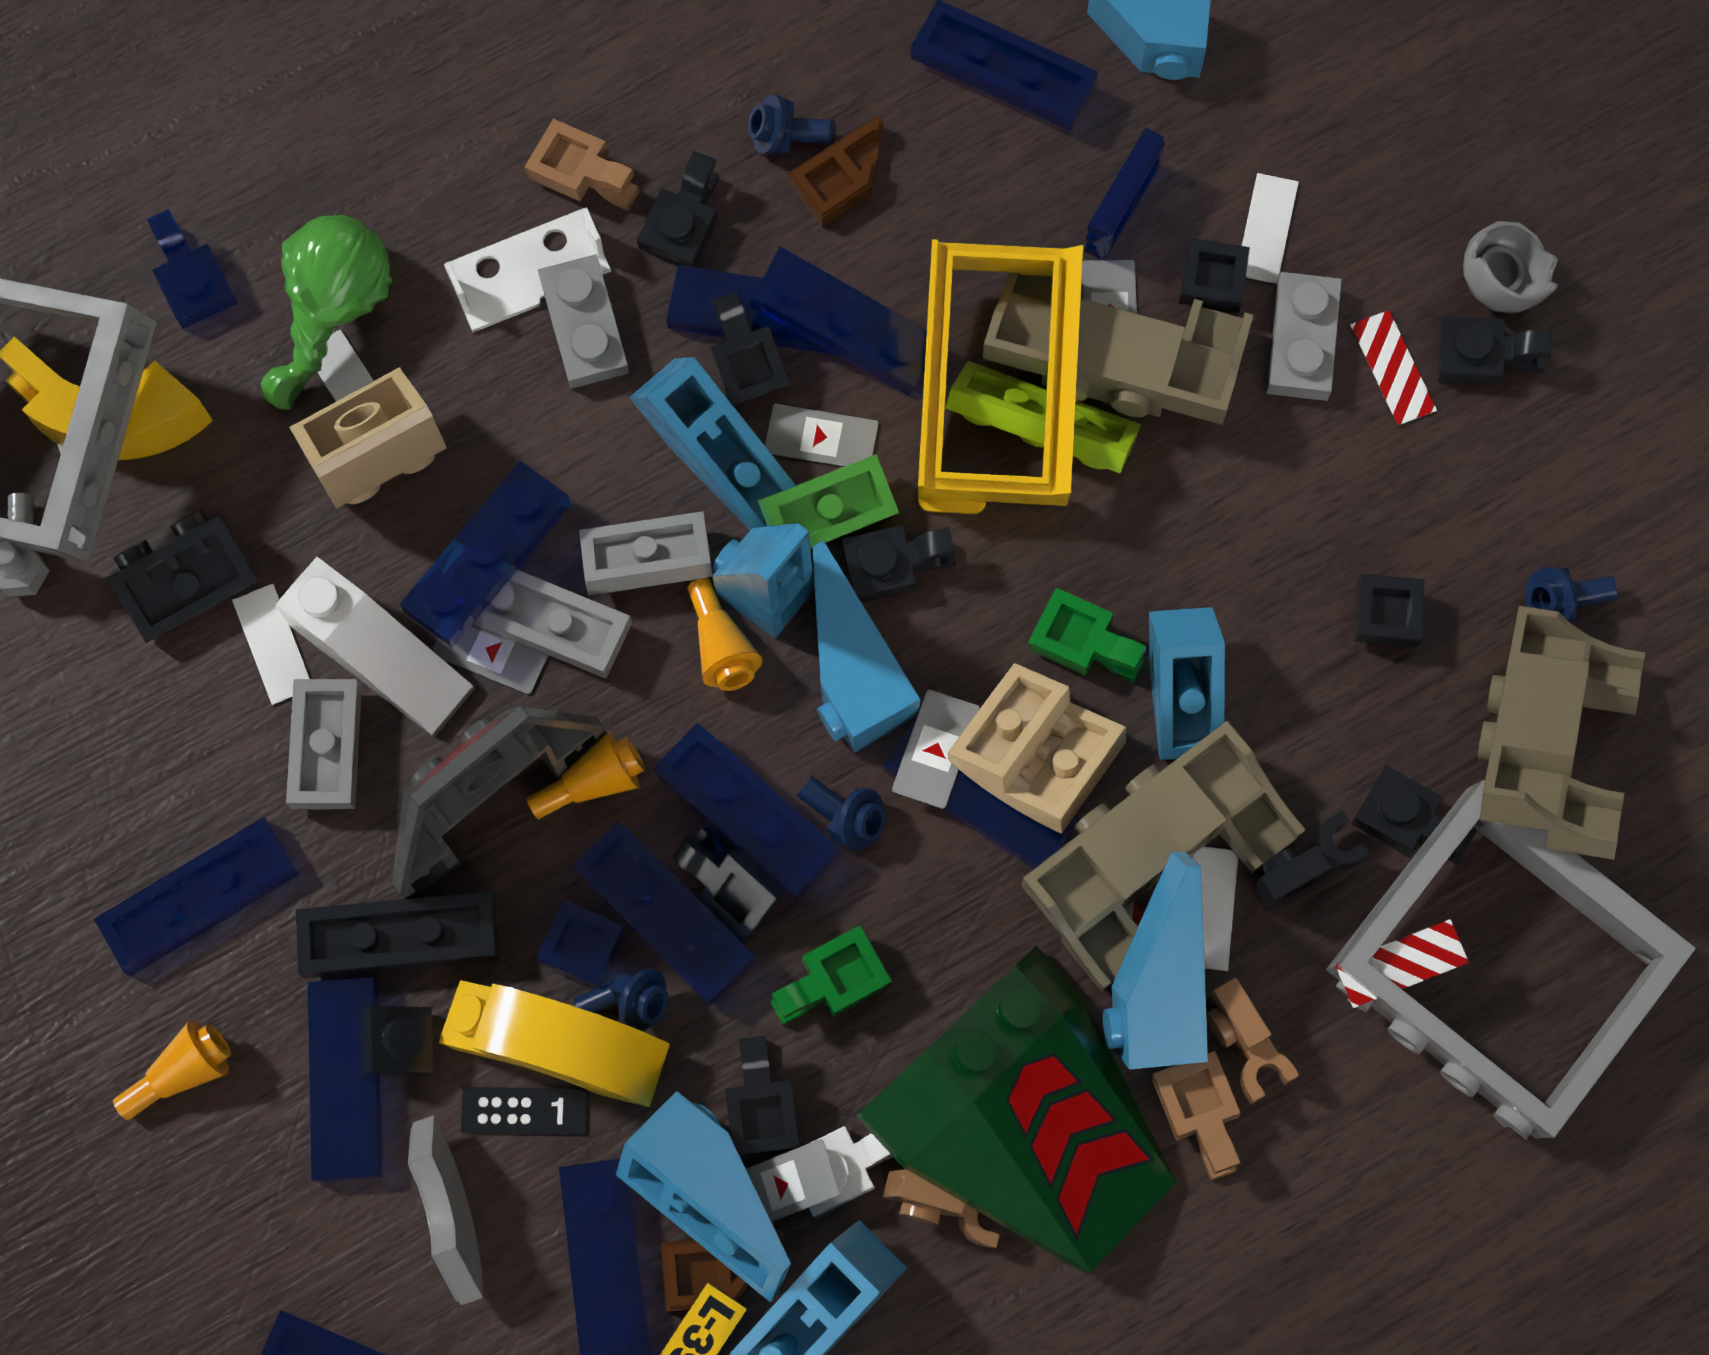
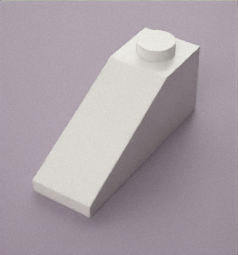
[275,557,475,738]

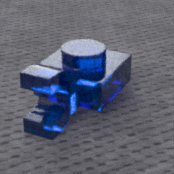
[147,209,238,329]

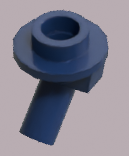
[748,94,836,155]
[1525,567,1618,623]
[796,776,886,852]
[574,968,668,1032]

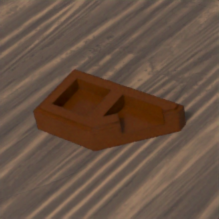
[787,115,883,228]
[661,1230,786,1313]

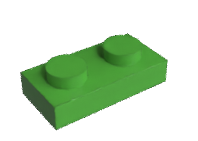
[758,454,899,549]

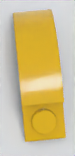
[0,337,213,460]
[438,980,670,1107]

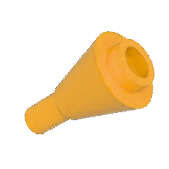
[687,578,763,691]
[526,731,645,820]
[113,1020,231,1120]

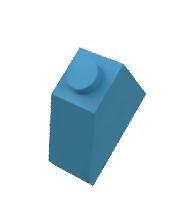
[1087,0,1211,80]
[1149,607,1225,760]

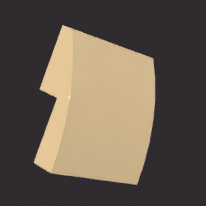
[947,663,1126,834]

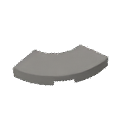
[408,1115,483,1305]

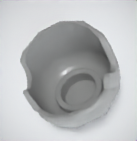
[1463,221,1558,314]

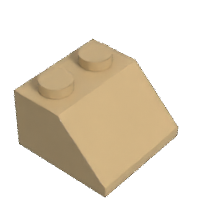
[290,367,447,509]

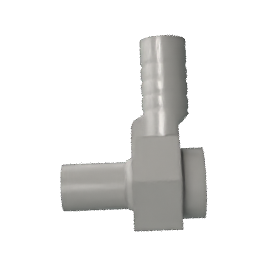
[0,493,50,597]

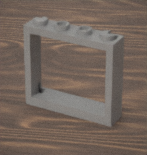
[0,278,157,563]
[1326,780,1696,1140]

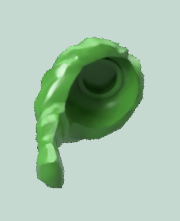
[261,215,393,410]

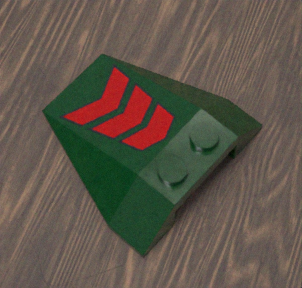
[856,946,1176,1274]

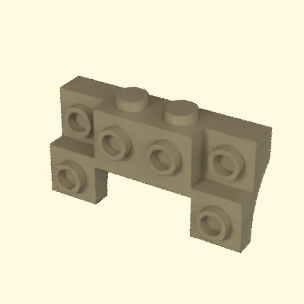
[983,272,1254,425]
[1478,606,1645,860]
[1021,721,1306,992]

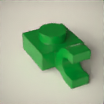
[1028,588,1146,683]
[770,925,892,1026]

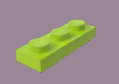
[945,360,1141,474]

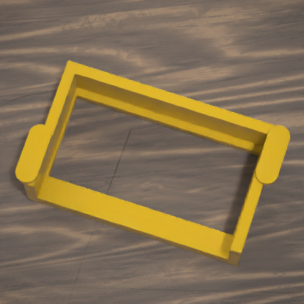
[918,239,1083,514]

